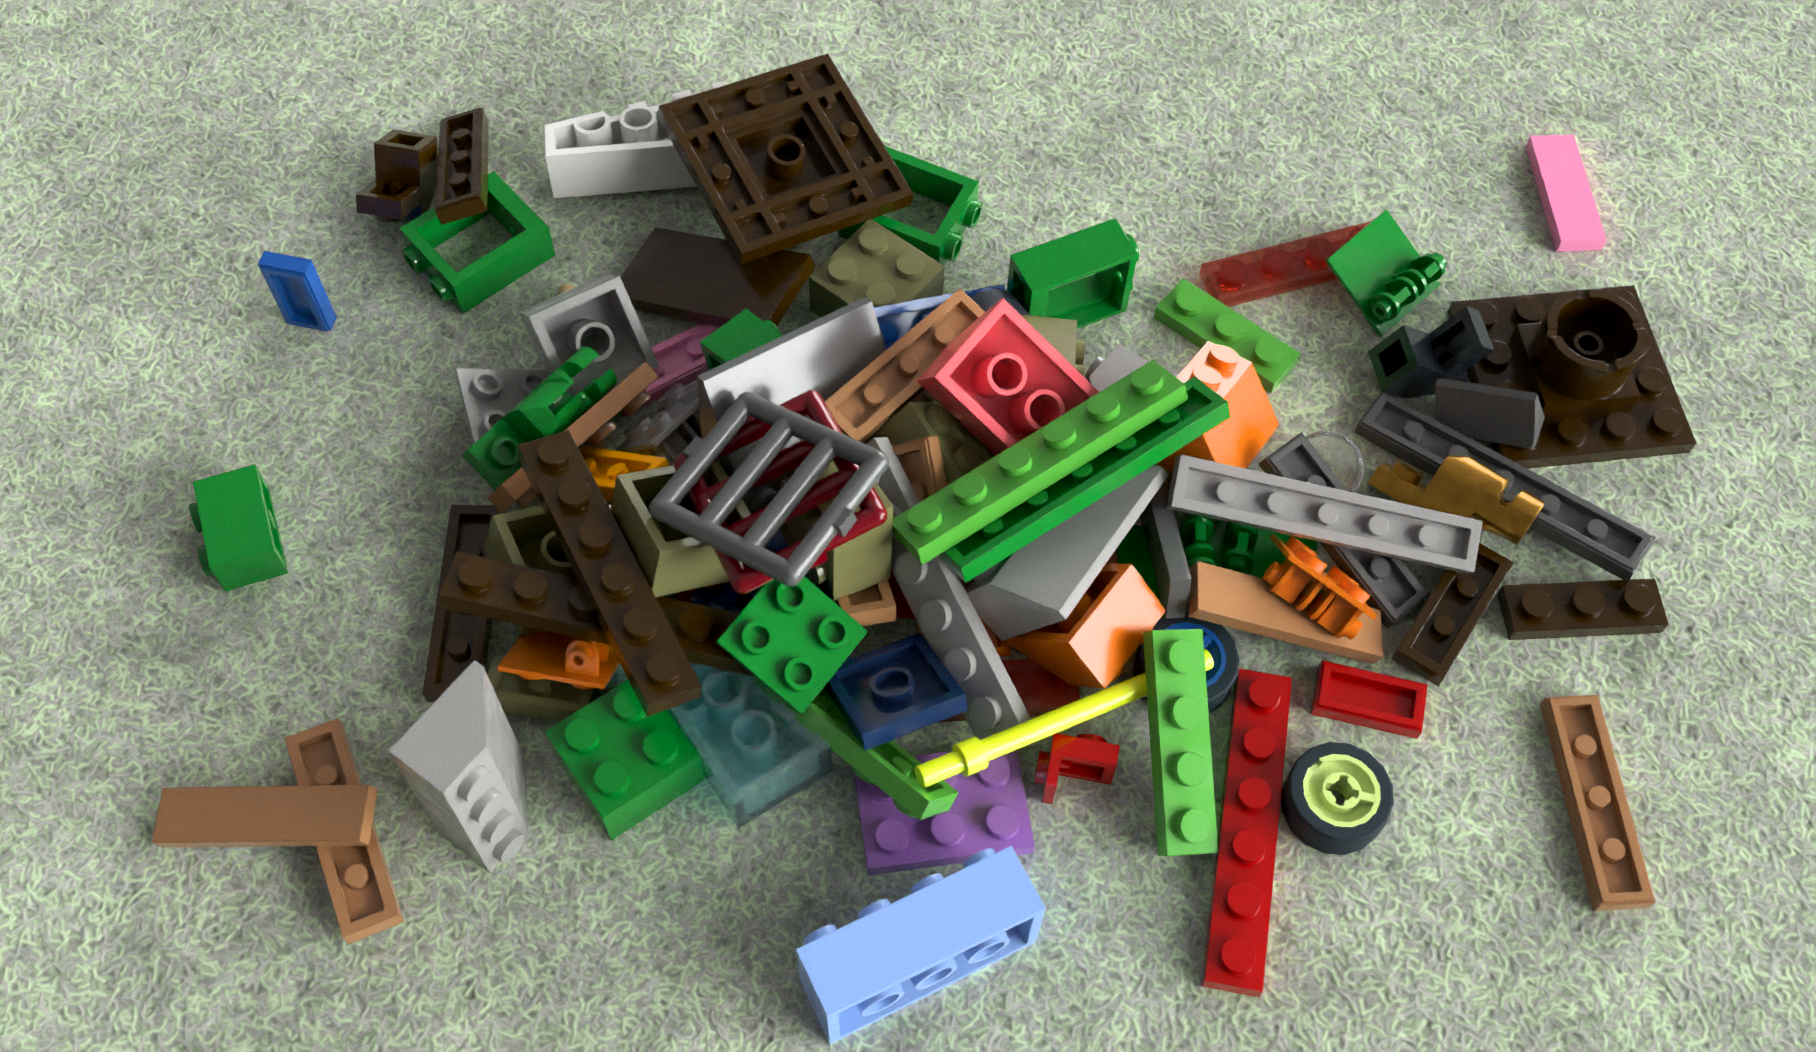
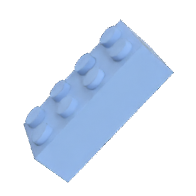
[796,846,1046,1044]

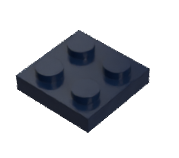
[824,633,968,751]

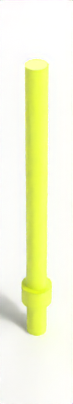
[914,649,1214,788]

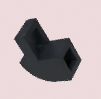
[1368,306,1495,398]

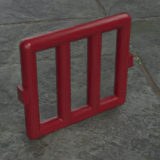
[674,390,888,594]

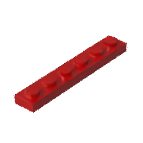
[1201,668,1292,997]

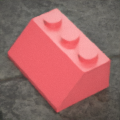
[917,298,1099,456]

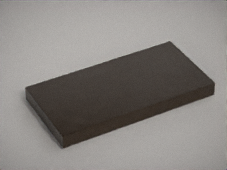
[620,227,816,327]

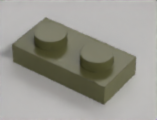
[487,655,599,722]

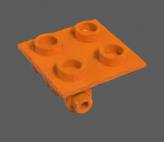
[1263,534,1378,640]
[498,631,620,689]

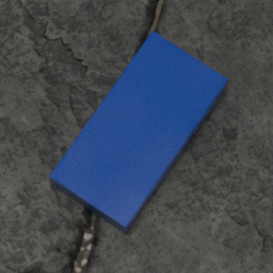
[258,251,337,332]

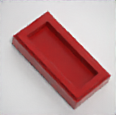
[1311,660,1428,739]

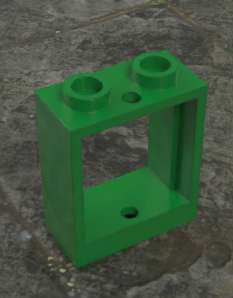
[838,146,983,266]
[399,171,556,314]
[1007,218,1139,329]

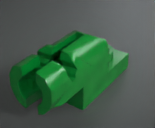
[461,346,617,491]

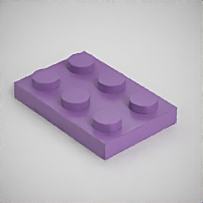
[854,750,1035,876]

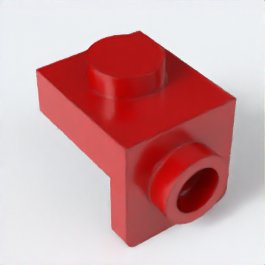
[1034,733,1120,804]

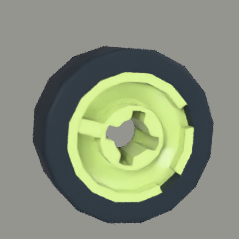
[1281,742,1394,855]

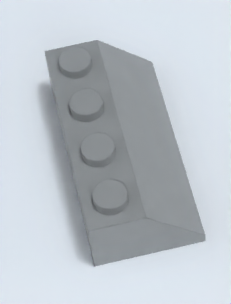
[965,465,1168,641]
[388,660,528,873]

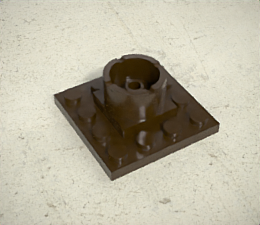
[658,53,914,265]
[1447,285,1697,469]

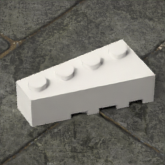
[545,81,727,198]

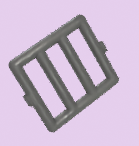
[649,392,889,586]

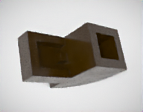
[356,129,438,222]

